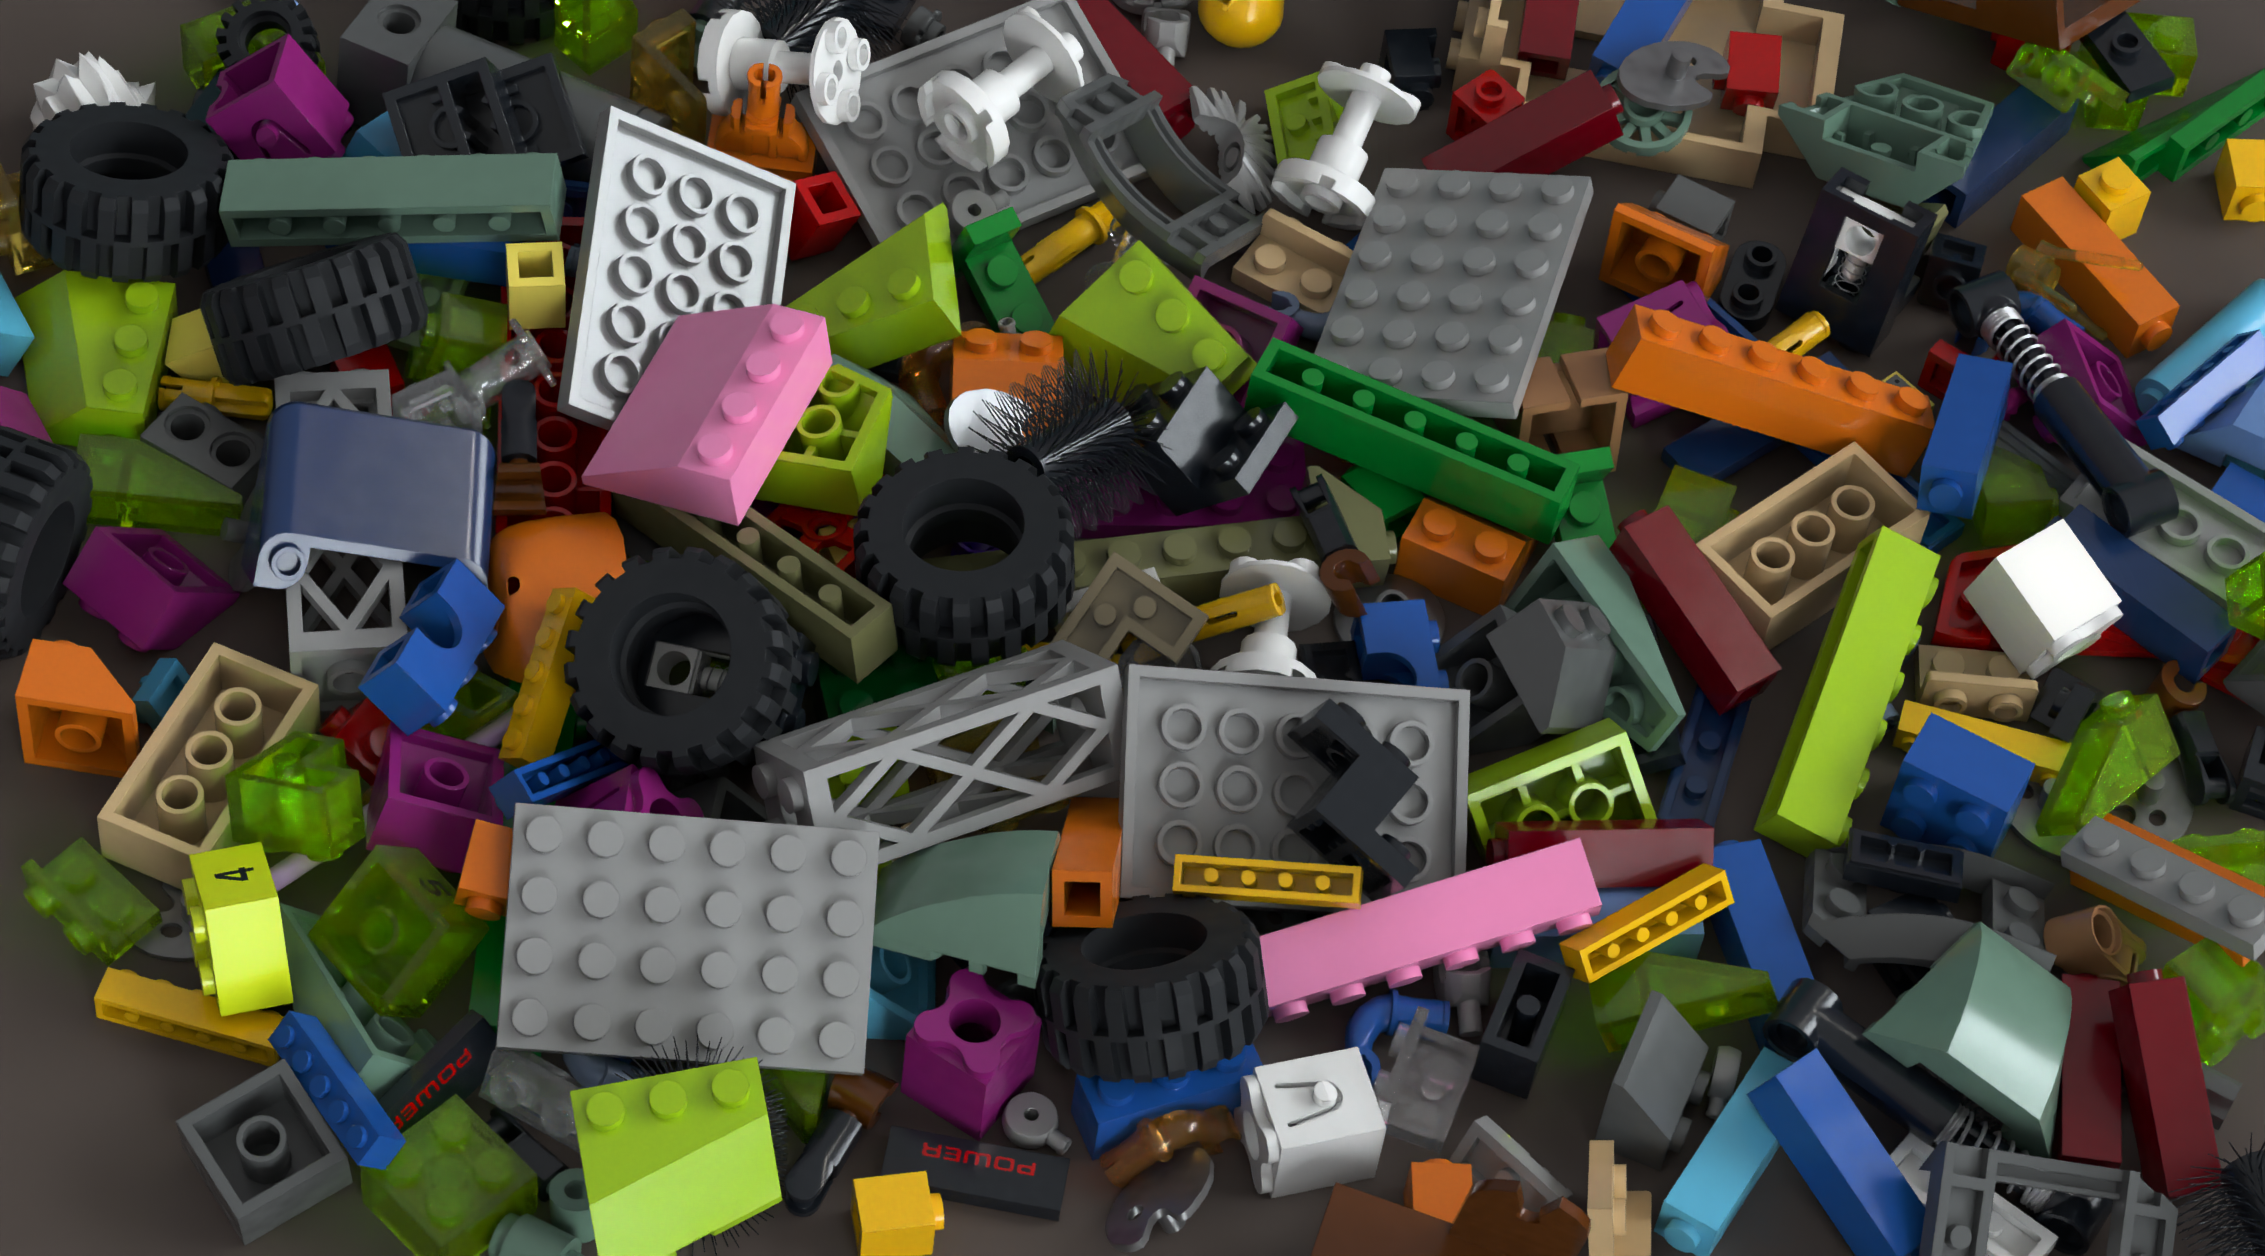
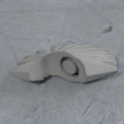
[1189,86,1278,214]

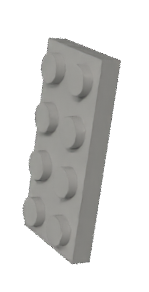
[2055,439,2265,627]

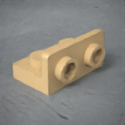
[1231,208,1353,313]
[1914,644,2038,722]
[1587,1140,1652,1256]

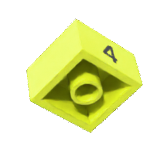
[181,842,294,1017]

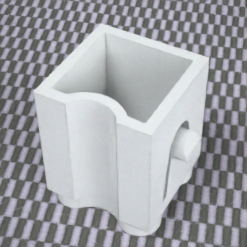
[1963,519,2124,680]
[1234,1047,1387,1199]

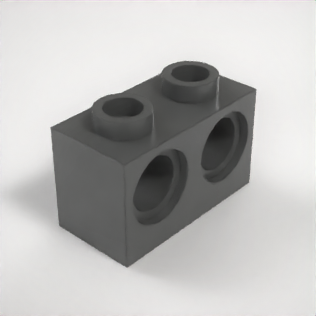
[140,392,265,519]

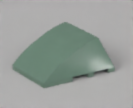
[1778,73,1995,208]
[873,830,1061,989]
[1862,922,2072,1159]

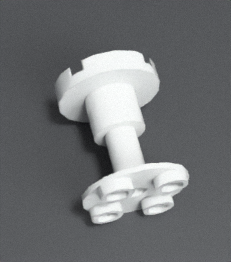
[917,6,1084,172]
[697,9,871,125]
[1271,61,1421,231]
[1210,556,1332,678]

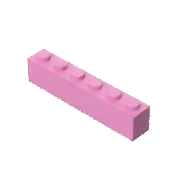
[1259,837,1602,1023]

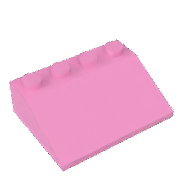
[581,304,833,526]

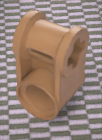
[2043,905,2147,987]

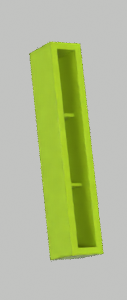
[1753,525,1941,857]

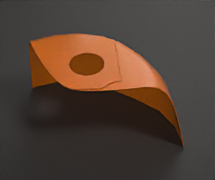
[483,512,627,693]

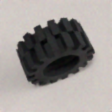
[216,0,321,69]

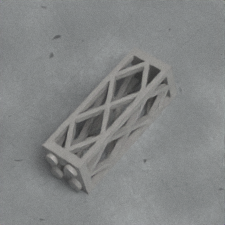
[274,369,407,718]
[752,640,1124,865]

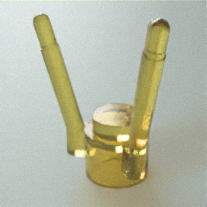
[2005,240,2143,340]

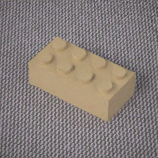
[1696,441,1931,650]
[97,642,321,890]

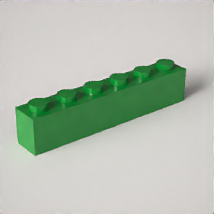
[1244,337,1580,545]

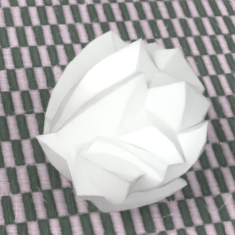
[30,51,156,131]

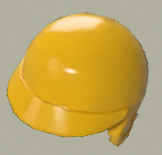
[1198,0,1284,48]

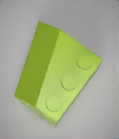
[785,202,962,369]
[1049,240,1257,403]
[14,270,178,454]
[754,364,893,516]
[1467,717,1657,866]
[570,1057,782,1256]

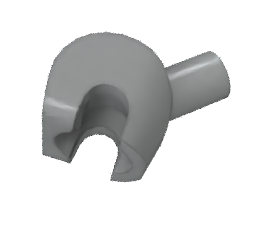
[1141,7,1192,66]
[1433,950,1492,1037]

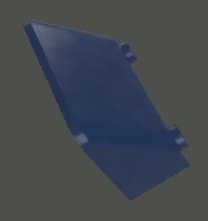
[241,401,495,589]

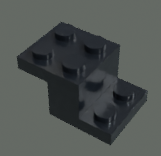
[382,52,589,167]
[1092,366,1299,517]
[1287,698,1419,901]

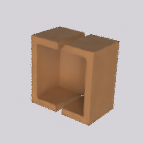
[1495,347,1628,472]

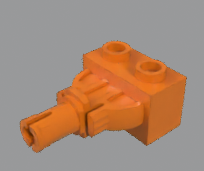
[707,63,818,182]

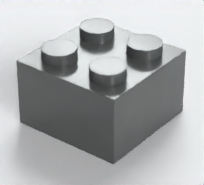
[175,1059,353,1246]

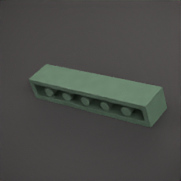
[218,152,567,247]

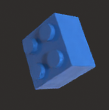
[1880,712,2035,858]

